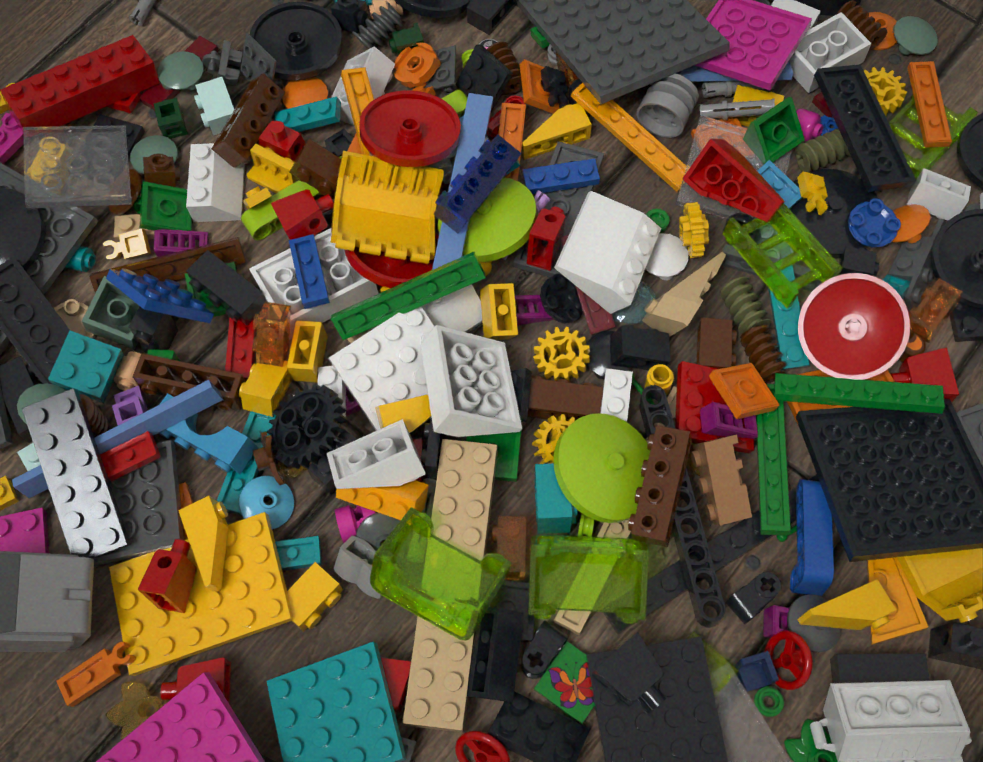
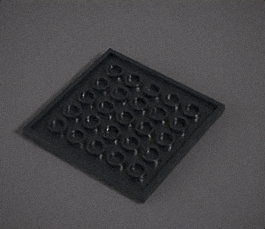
[796,399,983,562]

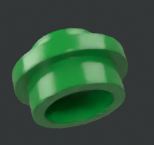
[754,686,784,717]

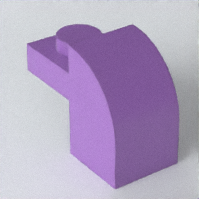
[112,386,148,425]

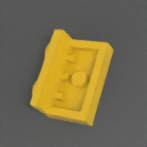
[247,144,298,193]

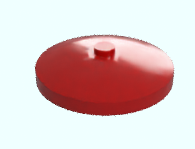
[359,90,461,167]
[345,233,439,288]
[798,273,910,380]

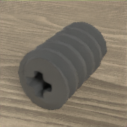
[352,1,403,50]

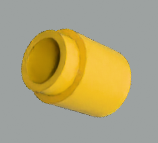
[644,364,674,396]

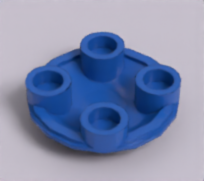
[848,198,901,247]

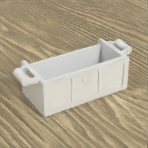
[810,680,972,762]

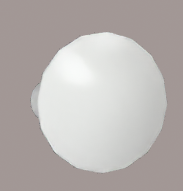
[645,233,689,280]

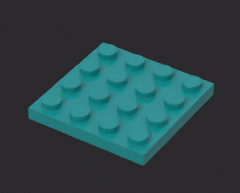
[266,642,407,762]

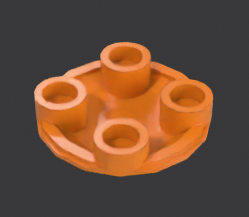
[282,77,328,109]
[891,204,931,243]

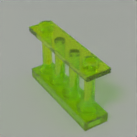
[889,94,978,179]
[723,203,842,309]

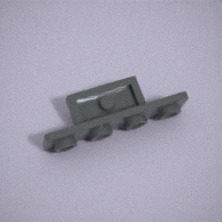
[888,219,946,312]

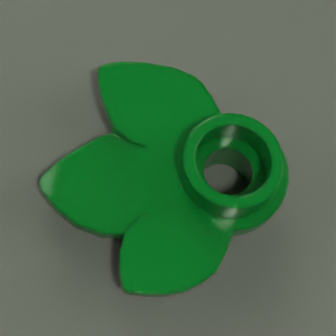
[784,719,838,762]

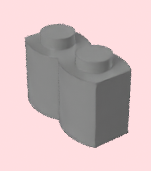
[334,536,398,599]

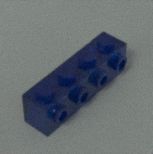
[434,134,522,234]

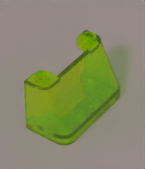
[370,507,512,641]
[528,535,649,624]

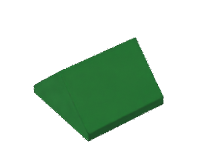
[743,97,805,164]

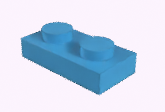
[757,160,803,213]

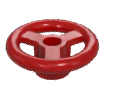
[764,630,813,690]
[455,731,511,762]

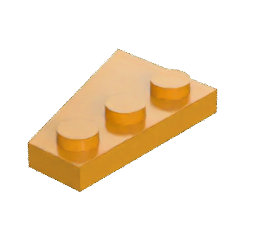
[867,557,929,645]

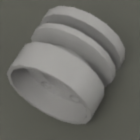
[636,73,699,138]

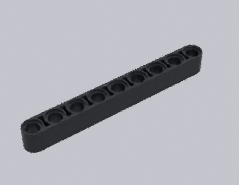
[639,385,725,628]

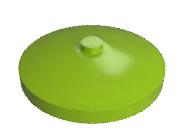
[438,177,538,262]
[554,413,651,523]

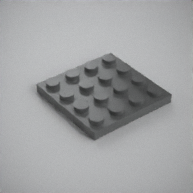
[93,440,184,567]

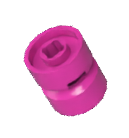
[335,505,377,543]

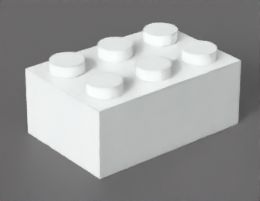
[789,12,871,93]

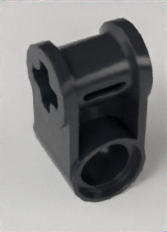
[725,572,781,625]
[521,620,569,679]

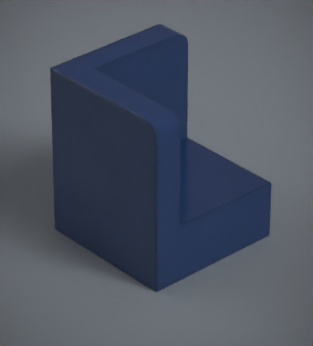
[735,651,779,693]

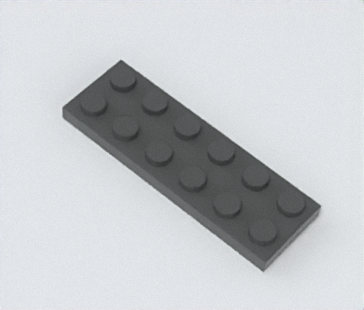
[513,141,604,277]

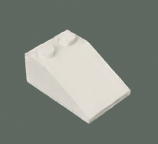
[327,419,426,489]

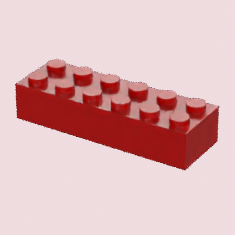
[0,35,160,140]

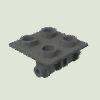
[240,33,283,89]
[412,45,456,95]

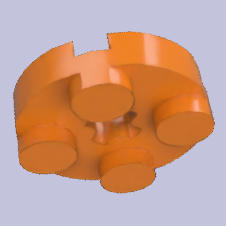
[394,43,441,88]

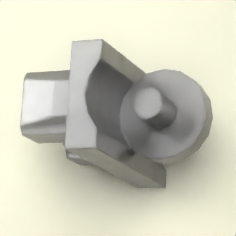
[202,40,242,85]

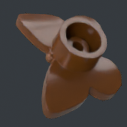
[252,431,286,485]

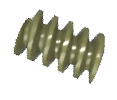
[795,129,850,173]
[720,276,771,334]

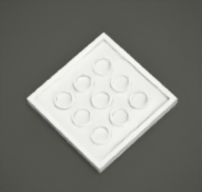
[328,307,435,433]

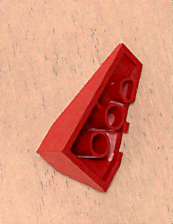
[682,138,785,222]

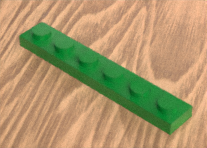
[331,252,486,340]
[774,373,945,414]
[756,384,791,535]

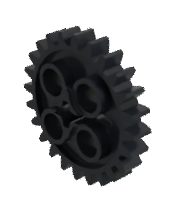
[267,383,347,469]

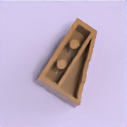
[691,434,752,526]

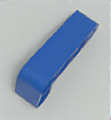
[790,479,834,596]

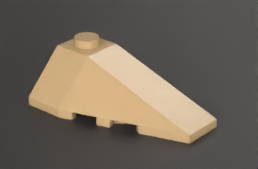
[642,252,726,337]

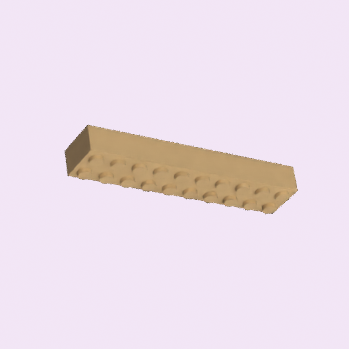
[403,439,498,733]

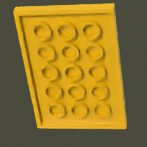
[109,512,294,676]

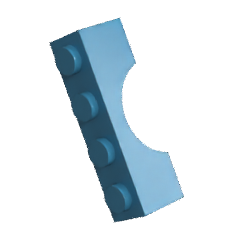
[158,393,258,474]

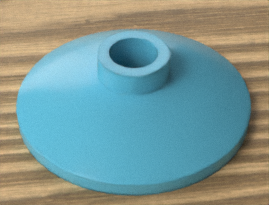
[239,476,294,530]

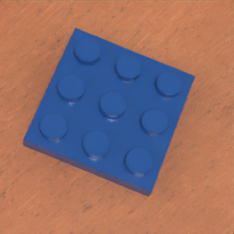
[106,268,214,323]

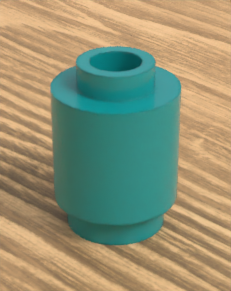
[65,246,96,272]

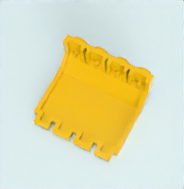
[330,151,444,264]
[897,548,983,623]

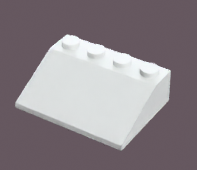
[554,191,661,314]
[249,228,378,340]
[421,325,522,437]

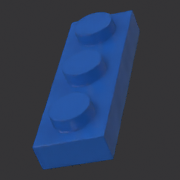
[523,159,600,195]
[289,234,330,309]

